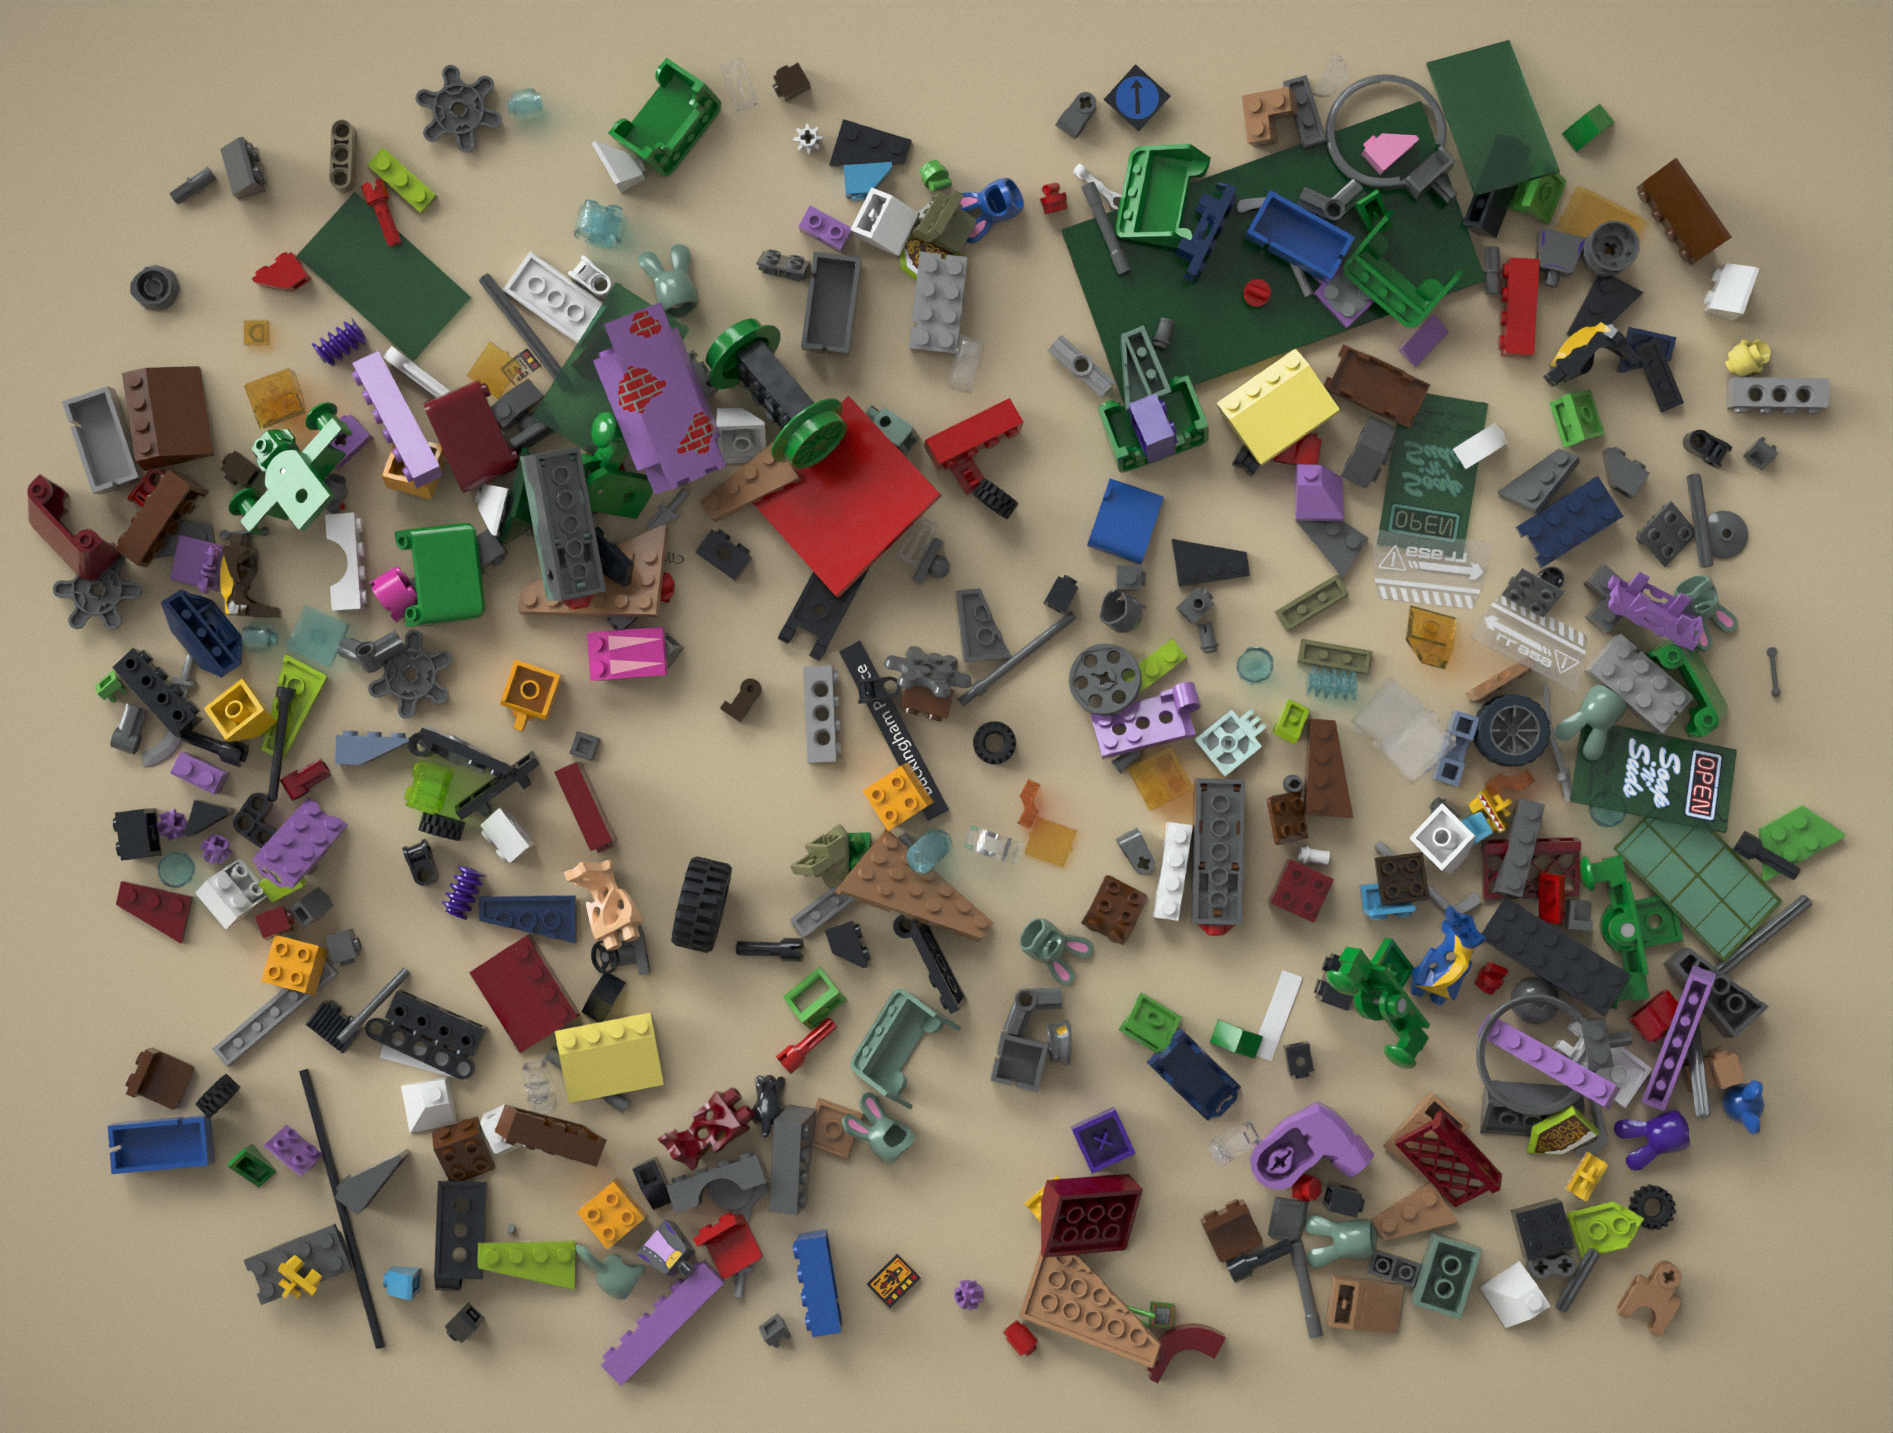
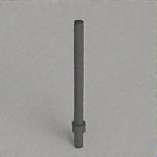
[957,611,1076,707]

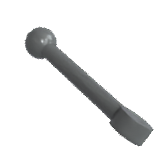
[220,527,270,540]
[1766,647,1781,697]

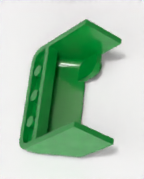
[1343,209,1464,328]

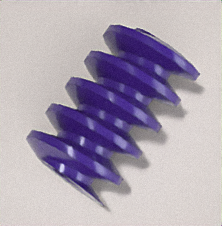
[312,317,367,366]
[441,866,487,920]

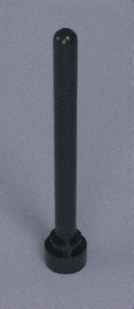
[268,687,296,802]

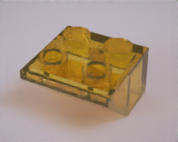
[244,368,306,430]
[1127,746,1194,811]

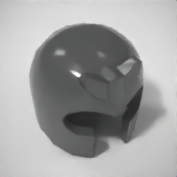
[1100,589,1146,633]

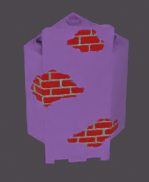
[593,302,726,495]

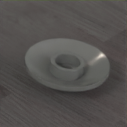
[1707,511,1748,558]

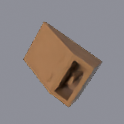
[1383,1091,1471,1177]
[1325,1274,1404,1333]

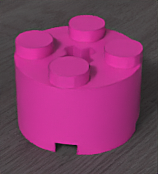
[370,566,418,623]

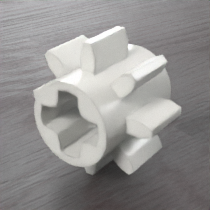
[793,123,823,155]

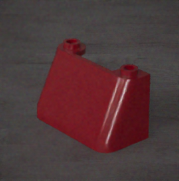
[424,379,520,493]
[27,474,122,581]

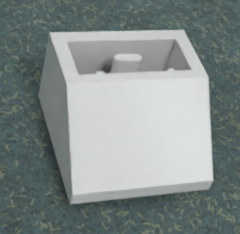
[850,188,920,256]
[196,858,267,929]

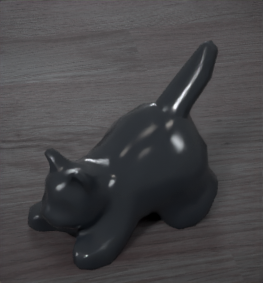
[752,1075,785,1137]

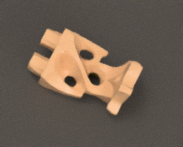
[564,859,644,950]

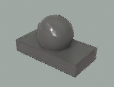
[510,413,560,453]
[913,538,950,585]

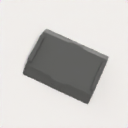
[1268,1196,1309,1242]

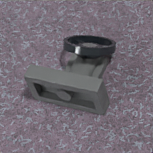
[591,925,651,975]

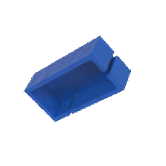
[1244,190,1355,284]
[107,1115,215,1174]
[793,1229,843,1337]

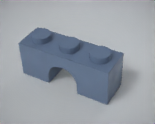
[1431,710,1480,787]

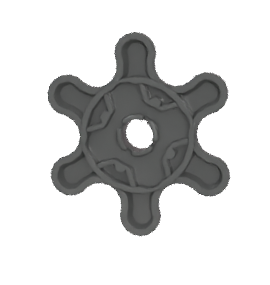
[415,65,502,153]
[53,555,142,630]
[368,630,452,719]
[884,646,972,698]

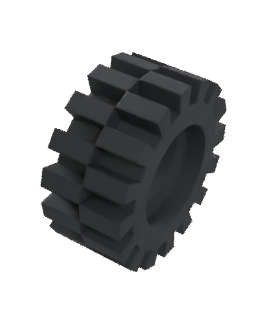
[973,478,1018,519]
[973,721,1016,764]
[418,811,465,841]
[195,1074,241,1118]
[1629,1184,1676,1230]

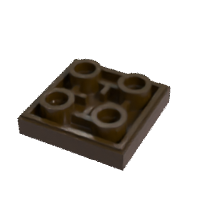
[1374,852,1430,906]

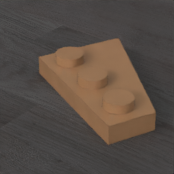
[1465,657,1536,703]
[1370,1181,1458,1241]

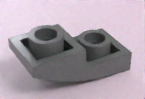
[1367,1249,1421,1287]

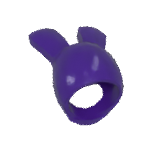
[1614,1110,1691,1171]

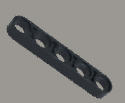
[365,1018,475,1080]

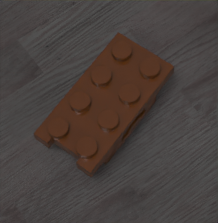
[1323,344,1430,429]

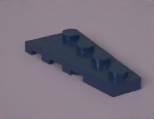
[479,895,577,944]

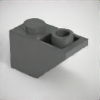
[1602,447,1650,499]

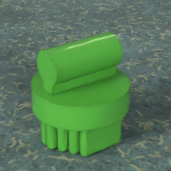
[919,160,952,192]

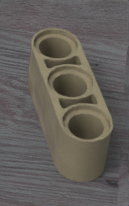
[329,119,357,193]

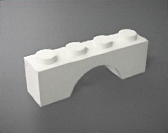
[325,513,368,612]
[1153,821,1193,921]

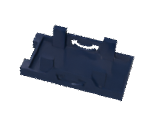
[1175,182,1238,283]
[1515,476,1624,568]
[1147,1028,1241,1121]

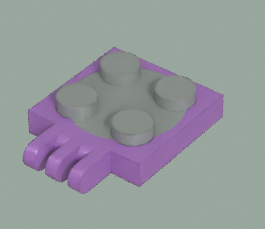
[1312,265,1375,328]

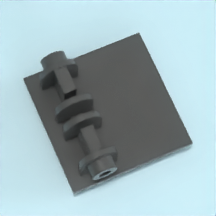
[756,249,810,282]
[1636,501,1695,567]
[1502,568,1564,618]

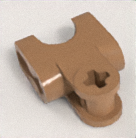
[1616,1260,1682,1337]

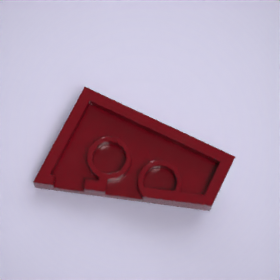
[116,881,193,944]

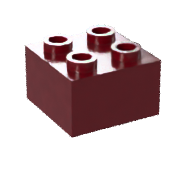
[1267,858,1334,923]

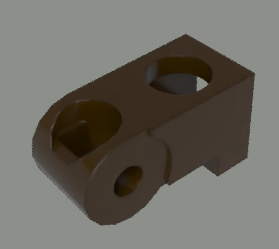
[720,678,762,723]

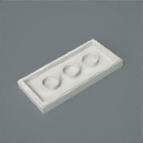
[503,251,609,346]

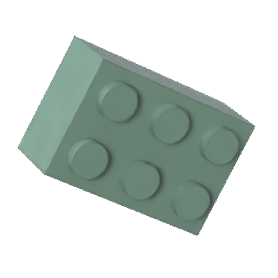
[1410,1231,1482,1319]

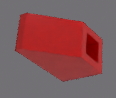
[251,252,312,292]

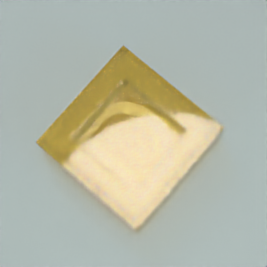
[243,320,270,346]

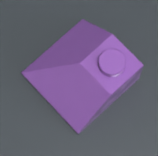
[1294,464,1344,522]

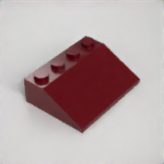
[469,934,581,1053]
[1041,1174,1143,1258]

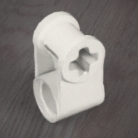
[568,255,614,299]

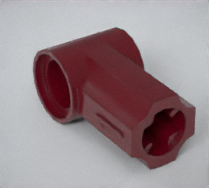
[280,758,332,801]

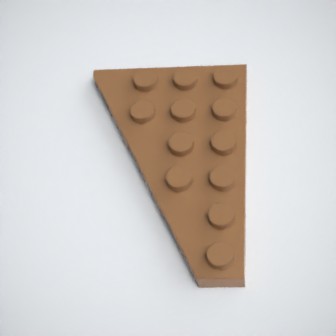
[518,525,669,617]
[834,829,994,942]
[1019,1250,1162,1368]

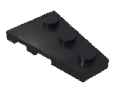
[829,119,912,166]

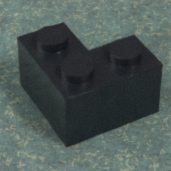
[1313,953,1354,1011]

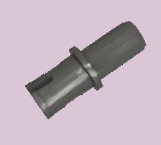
[170,166,216,204]
[1483,246,1503,295]

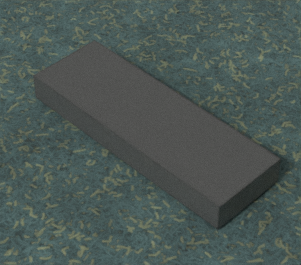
[1283,75,1327,150]

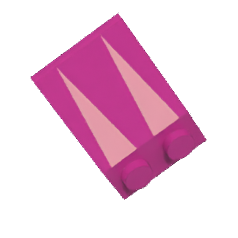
[587,627,668,681]

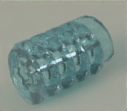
[1306,667,1357,701]
[906,828,952,874]

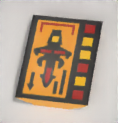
[867,1254,921,1308]

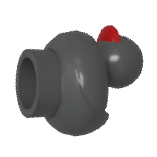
[323,473,348,514]

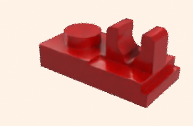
[950,458,984,495]
[1538,872,1565,924]

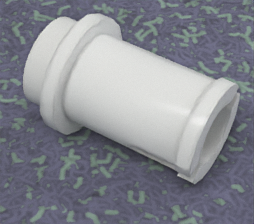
[1298,845,1330,866]

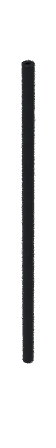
[299,1069,385,1349]

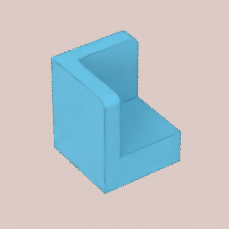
[1461,812,1493,844]

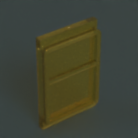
[1556,186,1646,254]

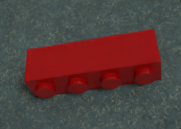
[1498,257,1540,358]
[924,398,1024,471]

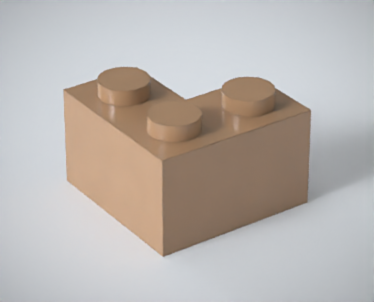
[1242,87,1298,147]
[1681,1047,1746,1094]

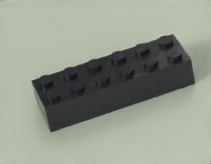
[1481,897,1631,1018]

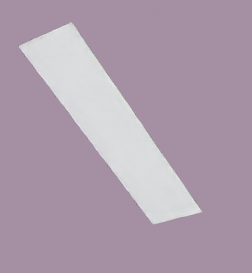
[1256,970,1303,1061]
[380,1039,470,1081]

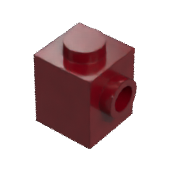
[255,906,296,940]

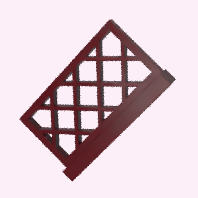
[1481,837,1581,899]
[1395,1110,1502,1208]

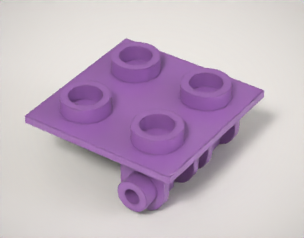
[170,534,224,593]
[264,1124,322,1177]

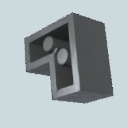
[1341,416,1396,489]
[1583,564,1623,633]

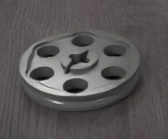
[1069,643,1142,716]

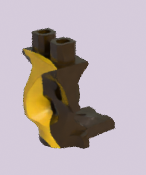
[220,533,282,618]

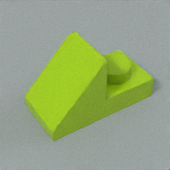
[1272,699,1310,745]

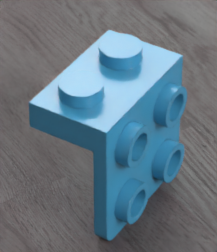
[1360,883,1417,920]

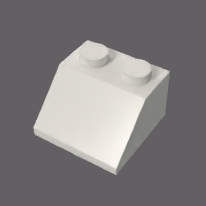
[1704,263,1759,321]
[480,807,535,863]

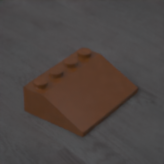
[1636,157,1732,265]
[122,366,215,471]

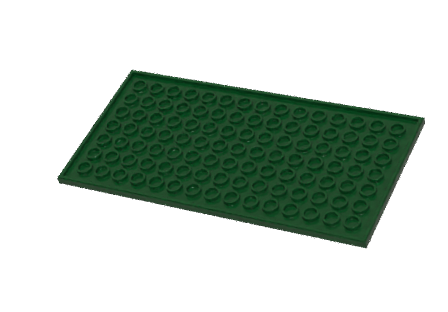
[1061,101,1486,405]

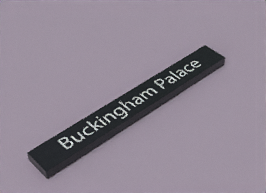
[839,641,949,821]

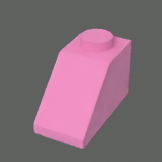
[1361,133,1419,175]

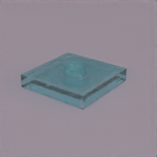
[285,604,350,668]

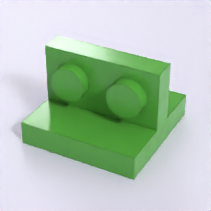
[1509,160,1567,224]
[1549,390,1605,448]
[1119,992,1182,1053]

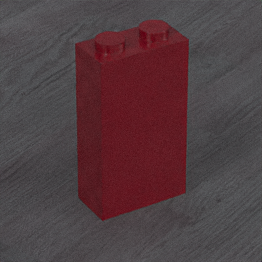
[554,762,617,853]

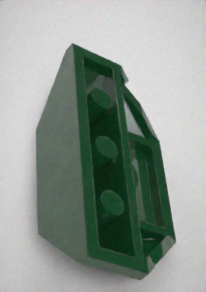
[498,448,533,544]

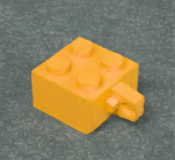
[500,659,564,732]

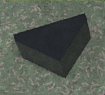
[185,800,235,837]
[581,973,627,1022]

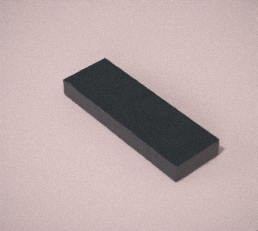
[1634,337,1684,412]

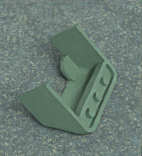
[850,988,961,1110]

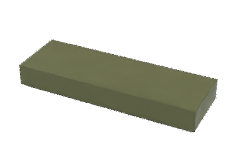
[1275,574,1349,632]
[1297,639,1372,675]

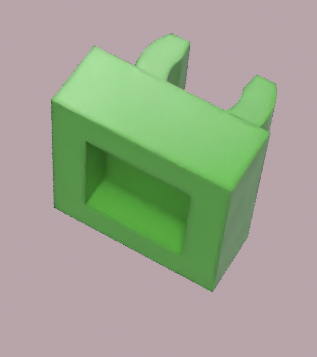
[95,670,126,703]

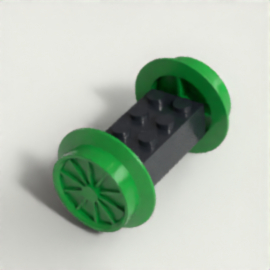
[706,318,847,469]

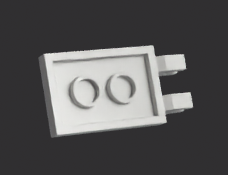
[1553,1020,1652,1108]

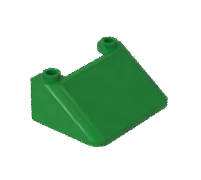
[1115,144,1211,248]
[395,523,485,627]

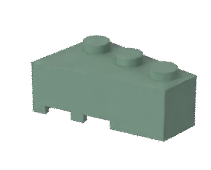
[1120,325,1172,415]

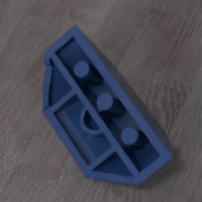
[161,589,243,678]

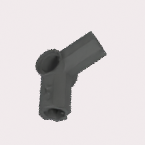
[1296,179,1367,224]
[337,630,406,673]
[1003,988,1062,1037]

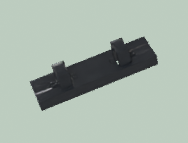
[455,750,540,820]

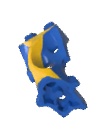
[1410,905,1486,1006]

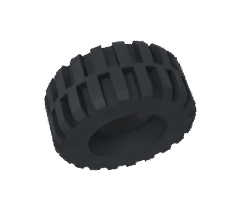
[671,856,732,953]

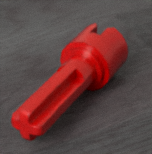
[361,179,401,247]
[776,1018,837,1074]

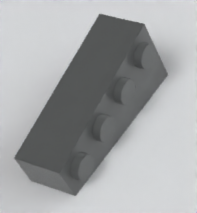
[1663,948,1769,1038]
[769,1105,817,1216]

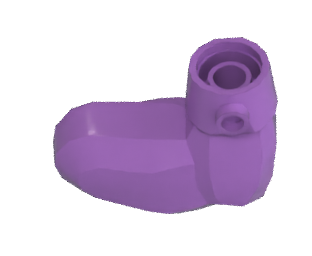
[1250,1102,1374,1190]

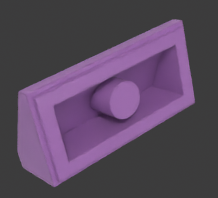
[1398,314,1449,367]

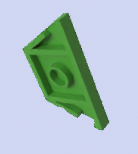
[1759,805,1846,882]

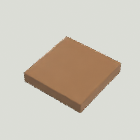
[812,1098,864,1160]

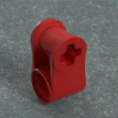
[127,469,167,508]

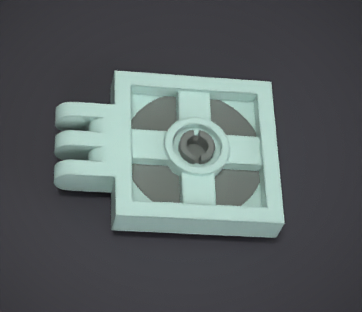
[1194,708,1267,777]

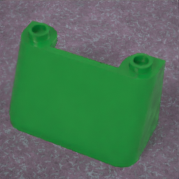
[608,58,722,177]
[1098,375,1209,473]
[1644,639,1728,737]

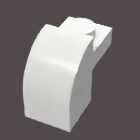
[1453,423,1508,469]

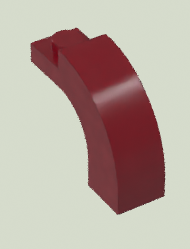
[1147,1323,1226,1384]

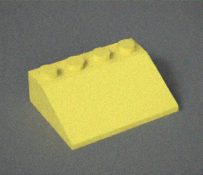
[1217,349,1340,466]
[555,1013,664,1104]

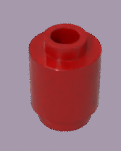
[1003,1320,1038,1357]

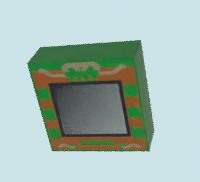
[1148,1301,1175,1329]

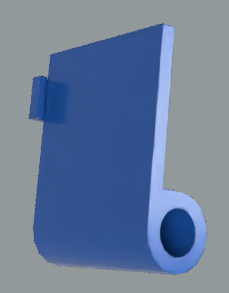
[1087,478,1164,565]

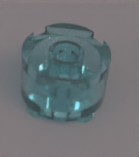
[574,200,627,248]

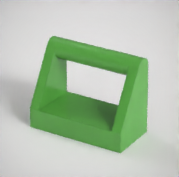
[783,967,847,1030]

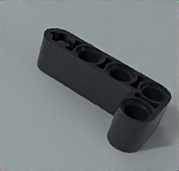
[233,793,318,875]

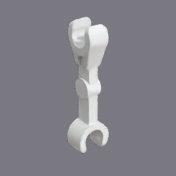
[1073,164,1121,210]

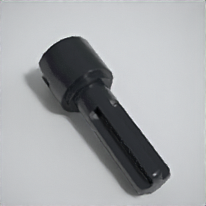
[181,731,249,768]
[1733,831,1801,880]
[736,938,804,962]
[1225,1239,1293,1283]

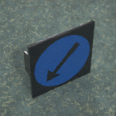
[1103,64,1171,132]

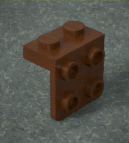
[1267,791,1308,845]
[1081,875,1148,945]
[125,1047,195,1110]
[432,1117,495,1181]
[1200,1199,1262,1262]

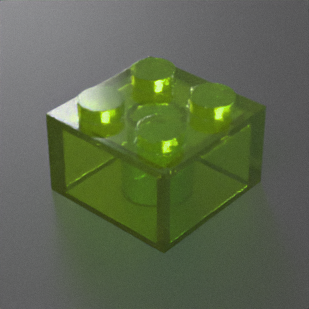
[404,760,455,815]

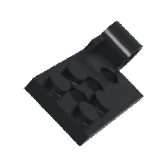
[408,728,519,780]
[893,914,967,1014]
[434,1181,487,1291]

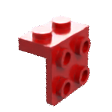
[693,1212,763,1279]

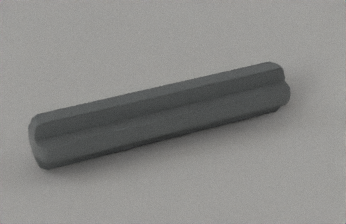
[1555,1247,1600,1313]

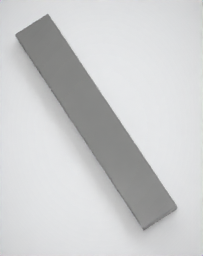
[790,833,918,938]
[212,958,340,1067]

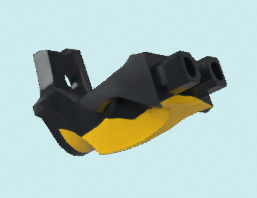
[1543,319,1641,387]

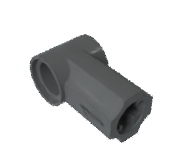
[110,703,148,755]

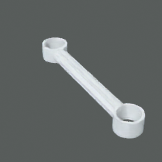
[383,346,506,436]

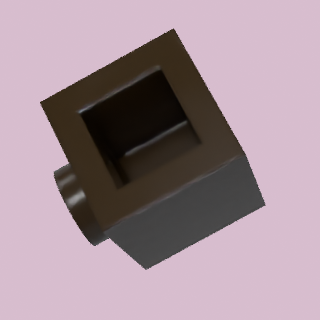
[772,63,811,102]
[220,450,262,488]

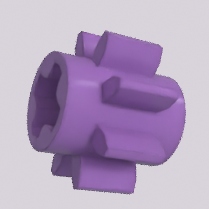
[156,809,187,841]
[200,835,232,864]
[954,1280,984,1310]

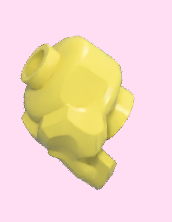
[1725,339,1771,377]

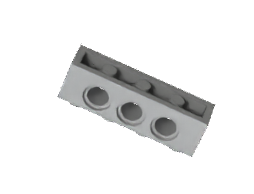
[1727,377,1829,414]
[803,666,841,763]

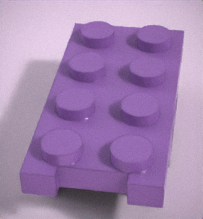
[1608,571,1703,651]
[252,797,348,889]

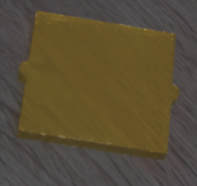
[467,342,522,399]
[1024,816,1077,867]

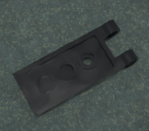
[777,566,871,662]

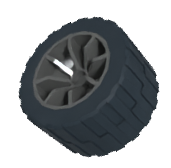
[1474,694,1551,767]

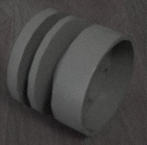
[1581,220,1640,277]

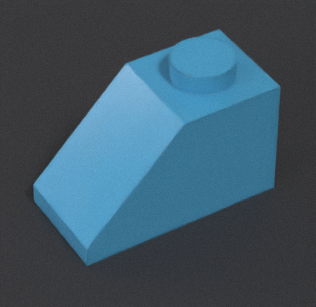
[844,162,892,201]
[383,1266,421,1300]

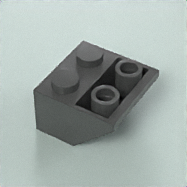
[220,137,267,199]

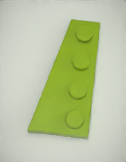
[261,654,329,761]
[478,1240,576,1290]

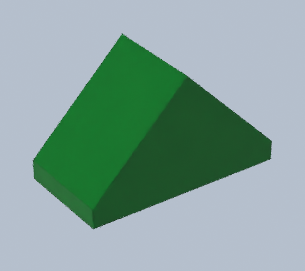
[1562,104,1614,152]
[1352,190,1393,234]
[1210,1019,1263,1059]
[227,1144,277,1187]

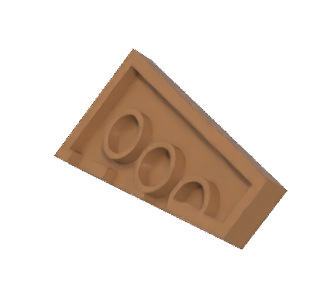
[700,442,802,522]

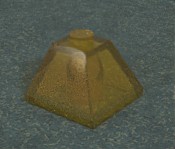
[1405,605,1457,670]

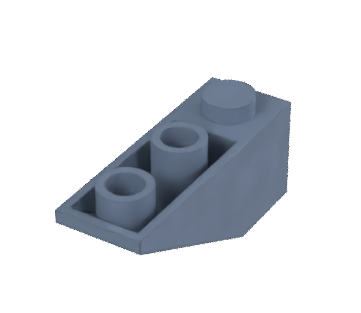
[335,731,409,765]

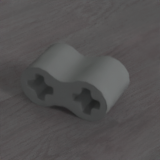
[1526,1252,1576,1279]

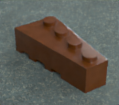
[115,469,209,568]
[1303,719,1353,818]
[494,1104,607,1167]

